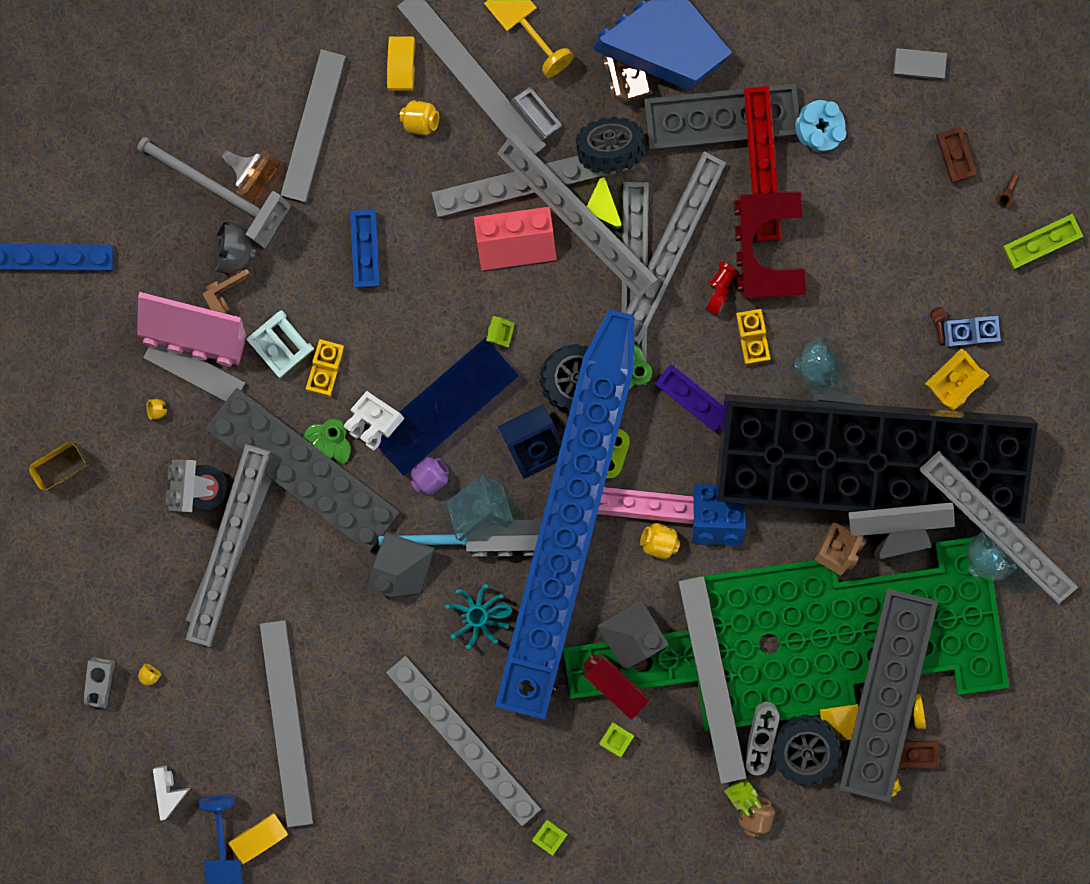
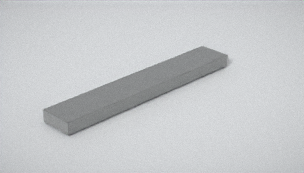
[281,49,346,203]

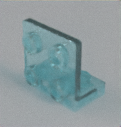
[447,473,513,541]

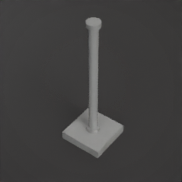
[137,137,291,248]

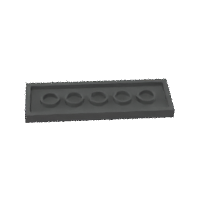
[644,83,799,151]

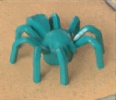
[445,584,512,649]

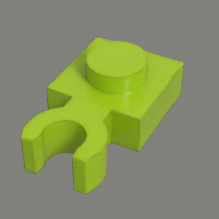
[724,778,761,817]

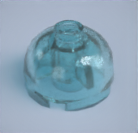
[795,337,837,388]
[966,531,1017,582]

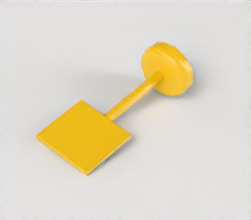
[484,0,574,78]
[820,694,926,741]

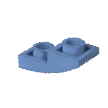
[943,316,1001,347]

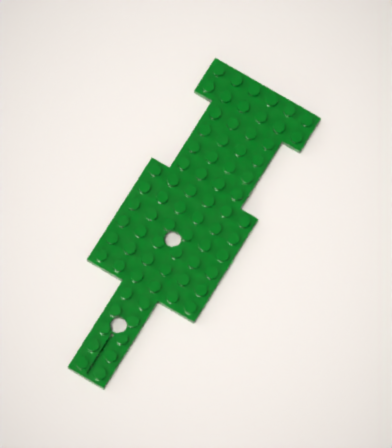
[563,535,1009,731]

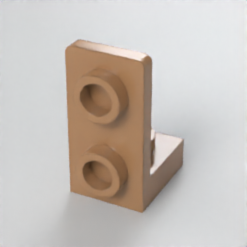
[203,269,252,314]

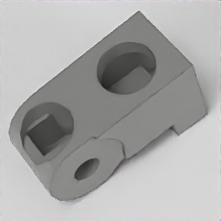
[84,657,115,708]

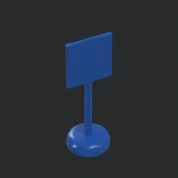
[199,794,243,884]

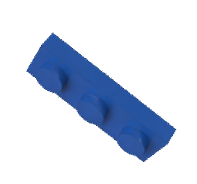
[350,210,380,288]

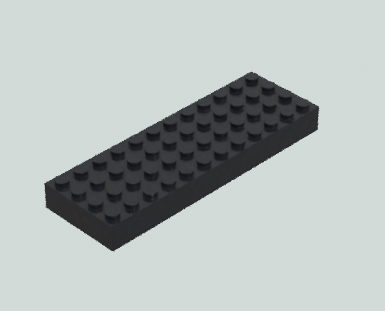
[715,394,1038,524]

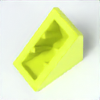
[587,177,622,229]

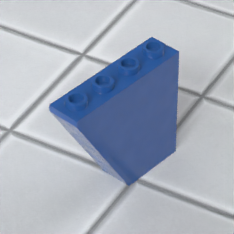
[593,0,732,90]

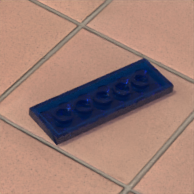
[378,337,519,476]

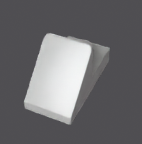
[153,765,190,820]

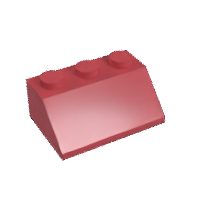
[474,207,557,271]

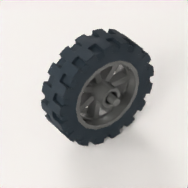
[576,117,645,174]
[539,344,588,412]
[772,714,842,786]

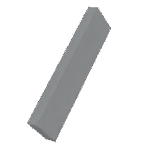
[143,344,246,401]
[849,502,955,537]

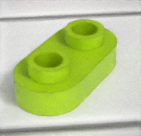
[606,429,630,479]

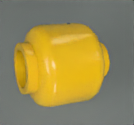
[400,100,439,136]
[640,523,680,560]

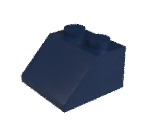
[498,404,562,479]

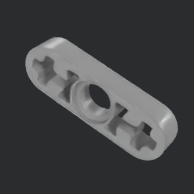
[744,702,779,775]

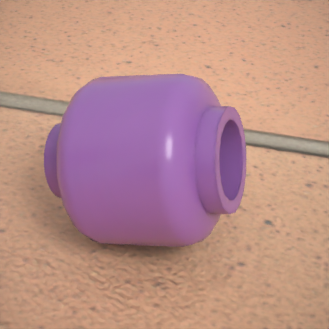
[411,457,449,495]

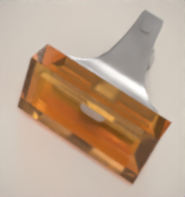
[222,150,281,204]

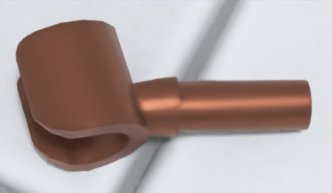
[996,174,1019,208]
[930,307,948,344]

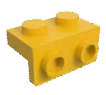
[925,349,989,411]

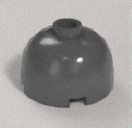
[213,221,256,273]

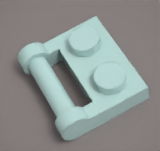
[247,310,315,378]

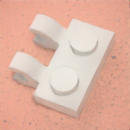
[344,391,404,451]

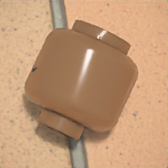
[738,796,775,837]

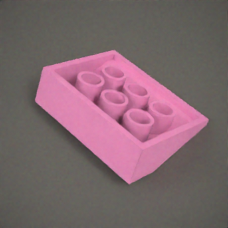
[137,292,247,367]

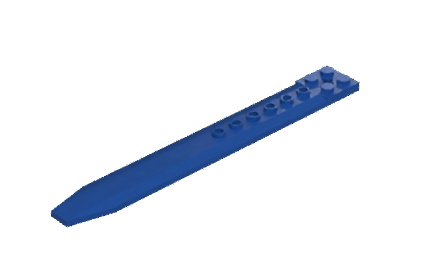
[495,309,634,719]

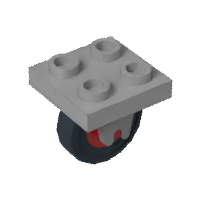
[166,460,228,512]

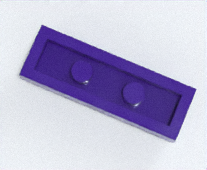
[655,364,724,432]

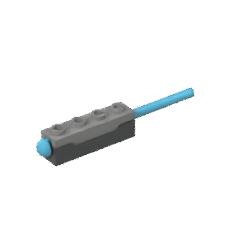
[379,520,542,556]

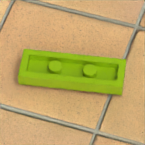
[1002,214,1084,270]

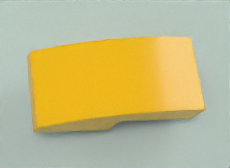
[387,37,415,91]
[736,309,771,367]
[306,339,344,398]
[228,813,288,864]

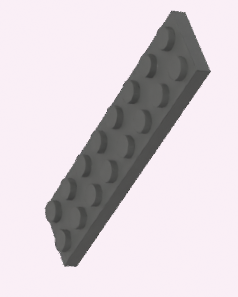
[205,388,400,552]
[839,589,938,803]

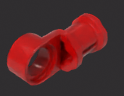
[705,261,740,316]

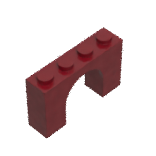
[733,191,806,298]
[583,652,650,720]

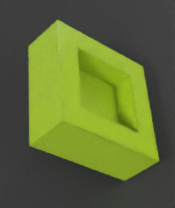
[486,316,515,348]
[599,722,634,758]
[532,819,568,856]

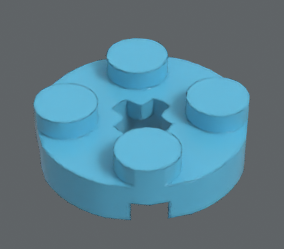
[795,100,846,152]

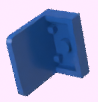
[691,484,746,546]

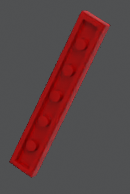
[743,86,782,241]

